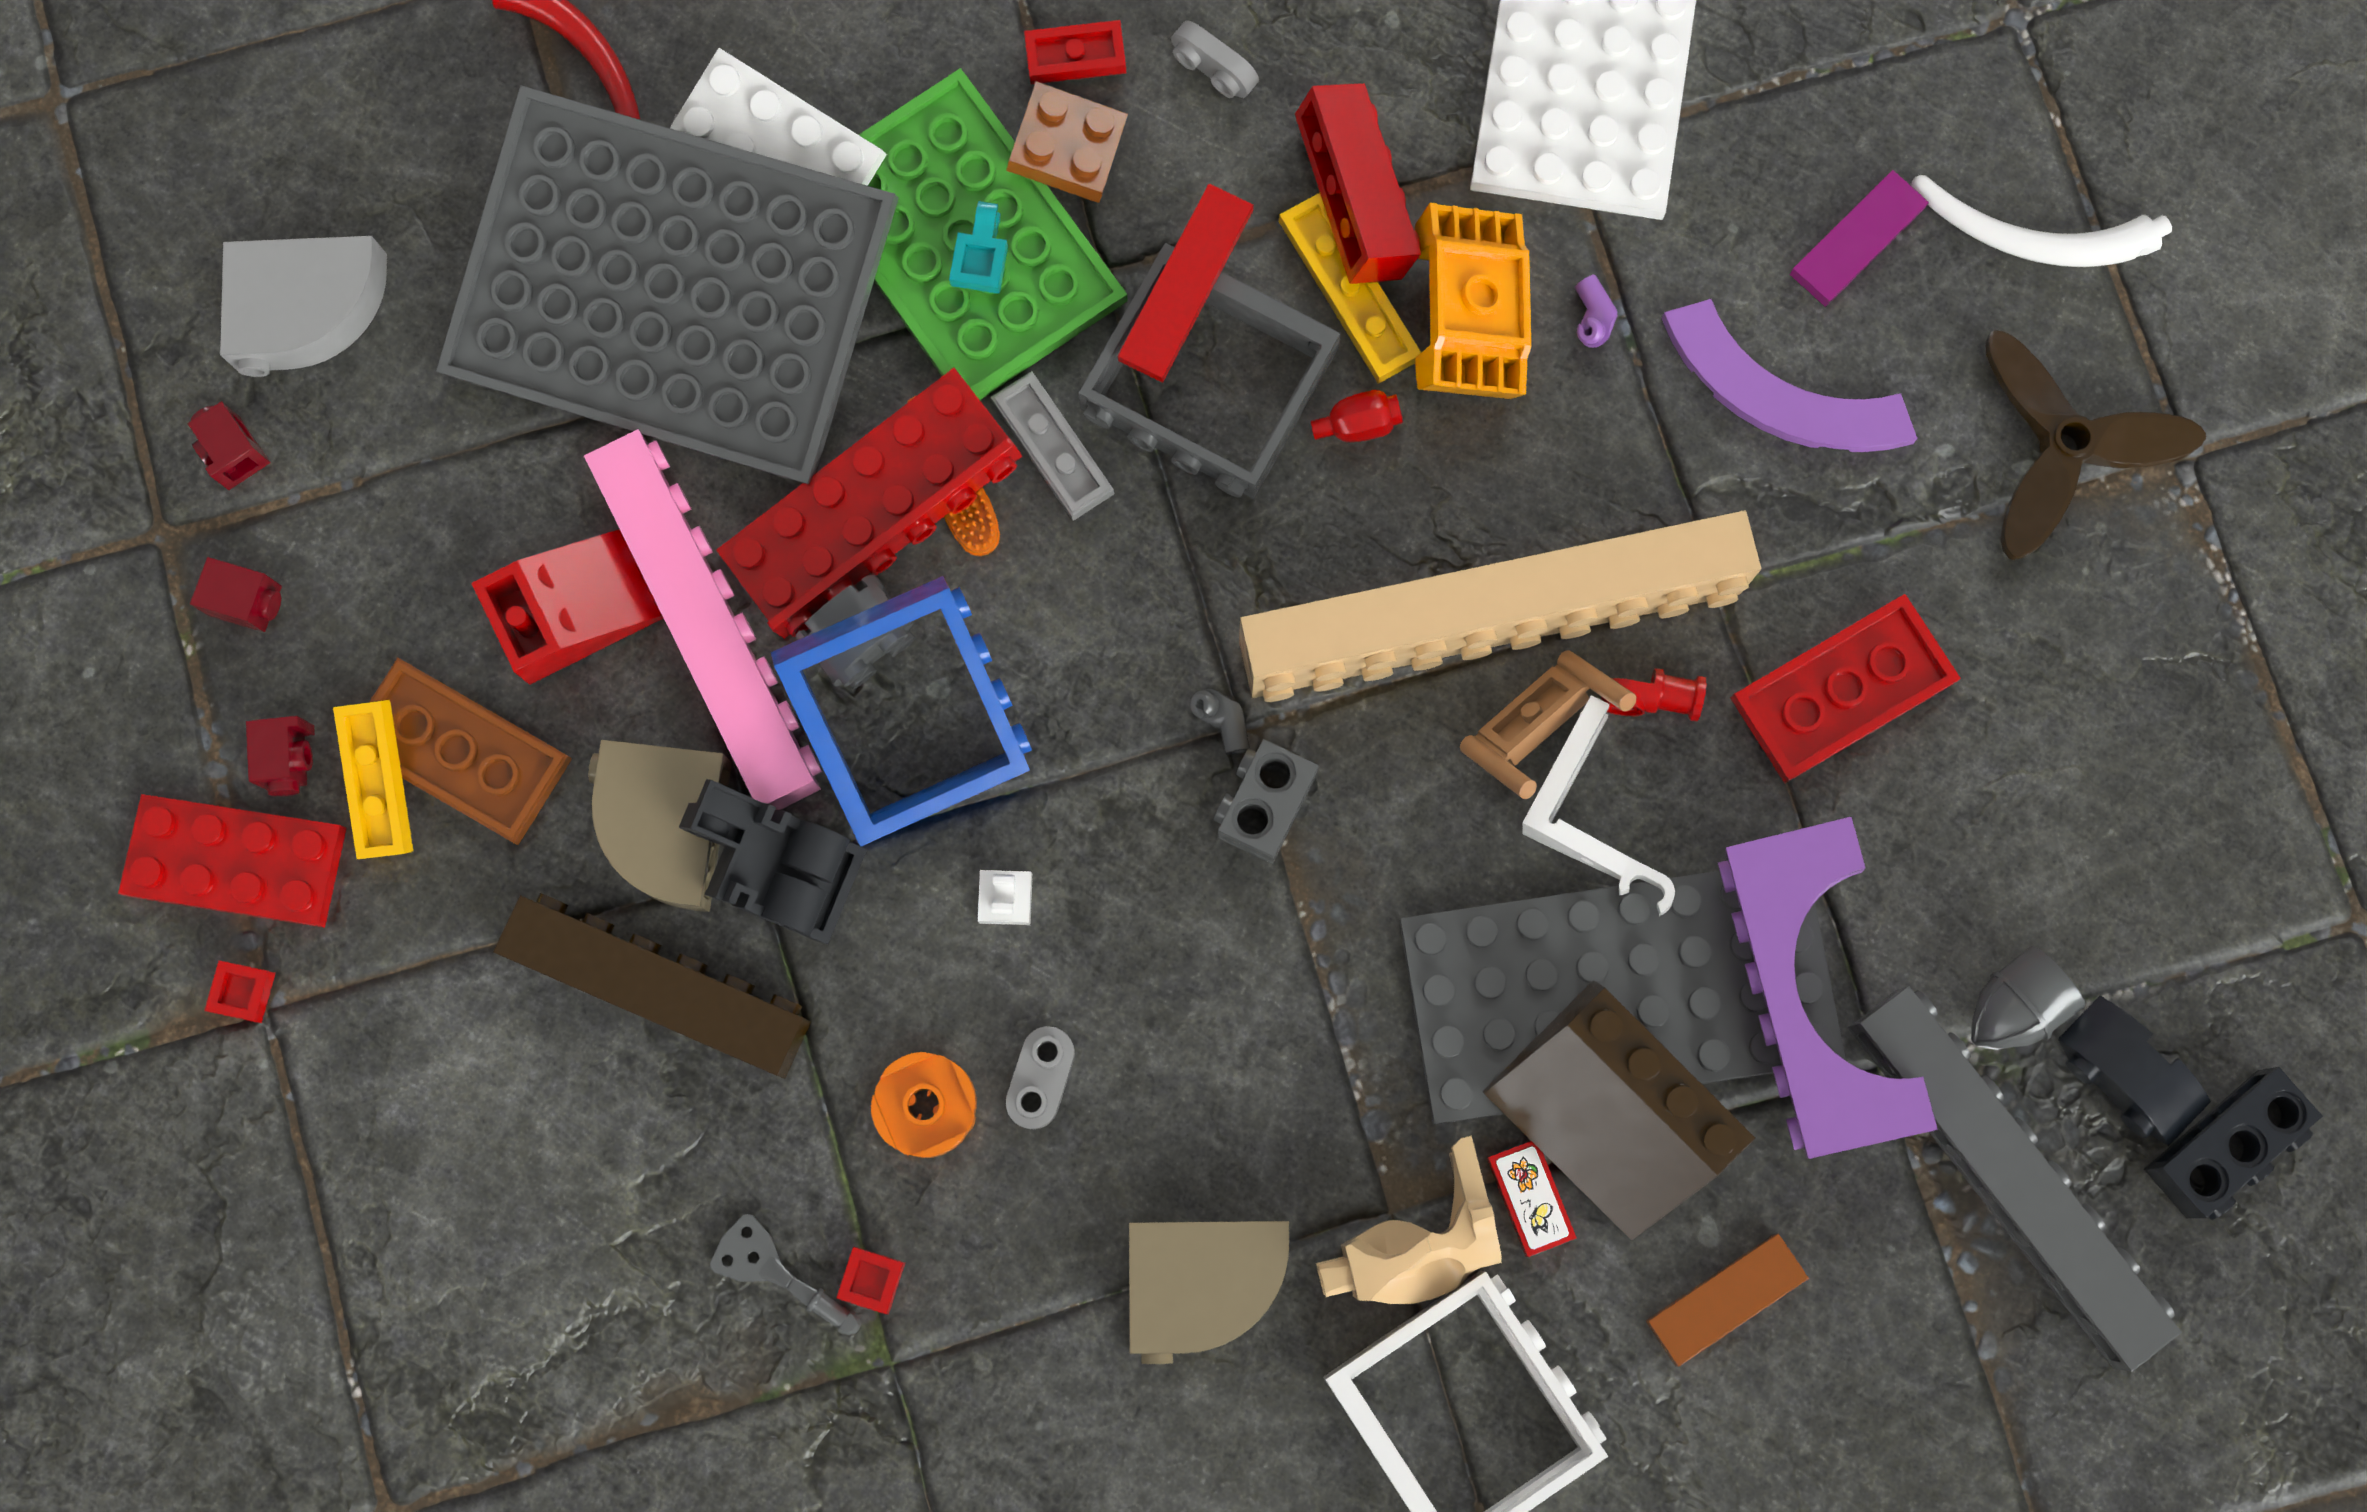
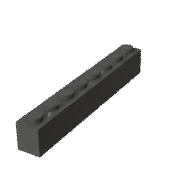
[1847,986,2182,1372]

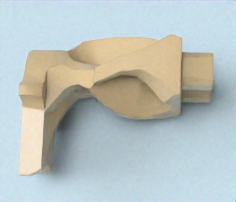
[1316,1136,1501,1304]

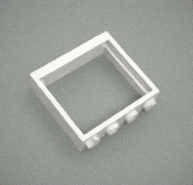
[1323,1271,1608,1512]

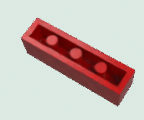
[1295,83,1421,284]

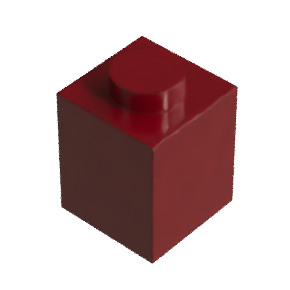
[190,557,282,632]

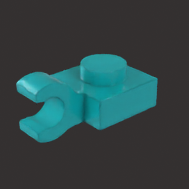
[949,201,1008,294]

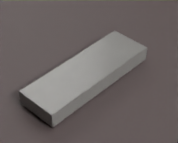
[991,371,1114,521]

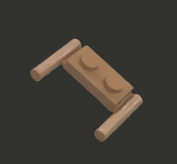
[1460,650,1636,799]

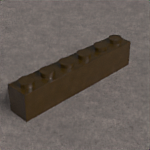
[493,893,811,1079]

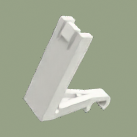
[1523,695,1675,916]

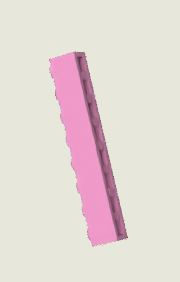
[584,429,822,810]

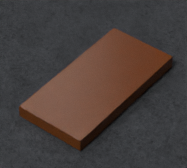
[369,658,572,845]

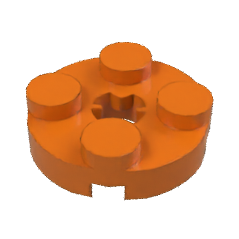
[871,1052,977,1158]

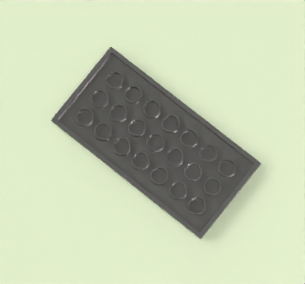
[1399,871,1846,1125]

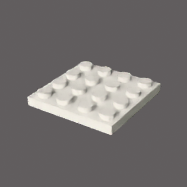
[670,48,887,186]

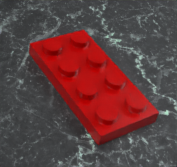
[1730,594,1961,783]
[118,794,347,928]

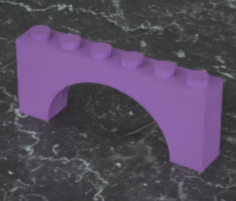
[1718,817,1938,1159]

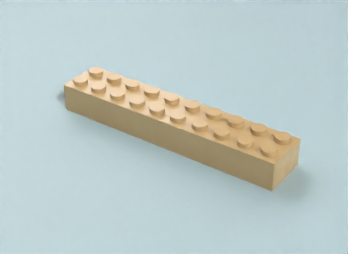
[1239,510,1761,702]

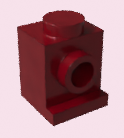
[187,401,271,490]
[246,716,315,796]

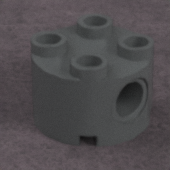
[796,575,915,689]

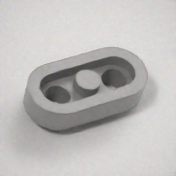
[1171,21,1259,98]
[1006,1026,1075,1130]

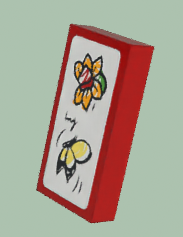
[1487,1141,1576,1257]

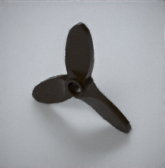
[1985,330,2206,560]

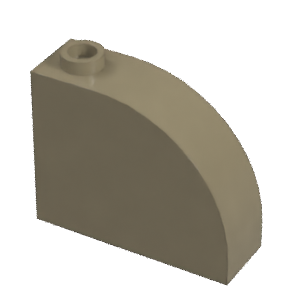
[588,740,732,912]
[1129,1221,1289,1364]

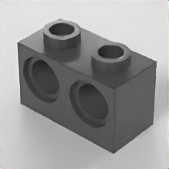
[1213,739,1319,864]

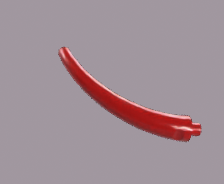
[492,0,641,120]

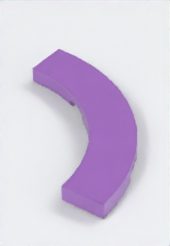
[1661,299,1917,452]

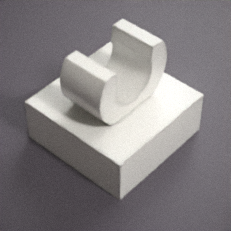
[978,870,1033,925]

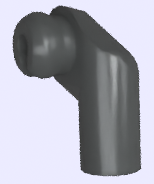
[1190,689,1250,755]

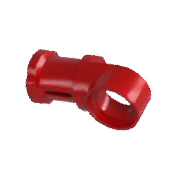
[1600,668,1707,721]

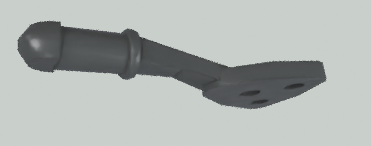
[710,1214,861,1335]

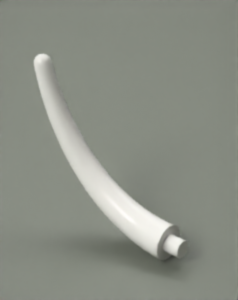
[1911,175,2172,267]

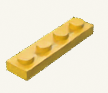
[1279,193,1421,384]

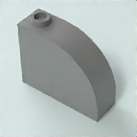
[220,236,387,377]

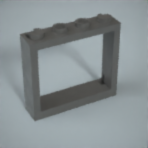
[1078,243,1340,499]

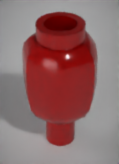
[1311,390,1403,443]

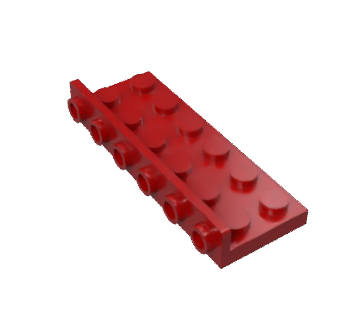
[716,367,1022,639]

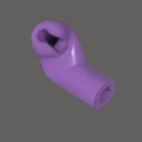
[1575,275,1617,348]

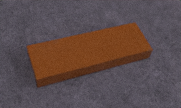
[1645,1233,1809,1367]

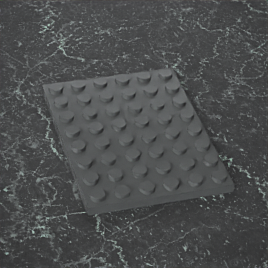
[436,85,899,485]

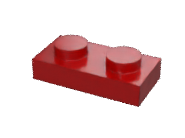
[1024,20,1126,84]

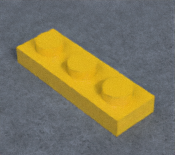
[333,700,413,859]

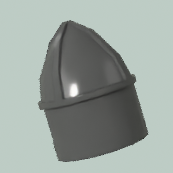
[1971,946,2085,1050]

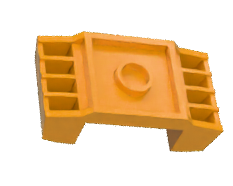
[1415,202,1531,399]

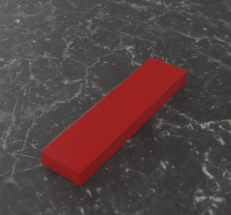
[1117,183,1253,383]

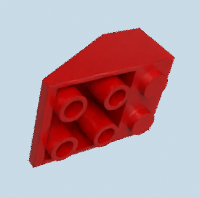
[471,529,664,685]

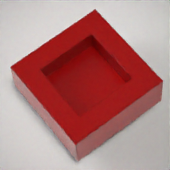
[204,960,276,1023]
[836,1247,905,1314]

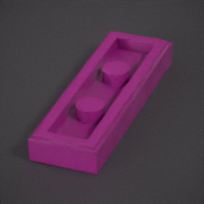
[1789,170,1929,307]

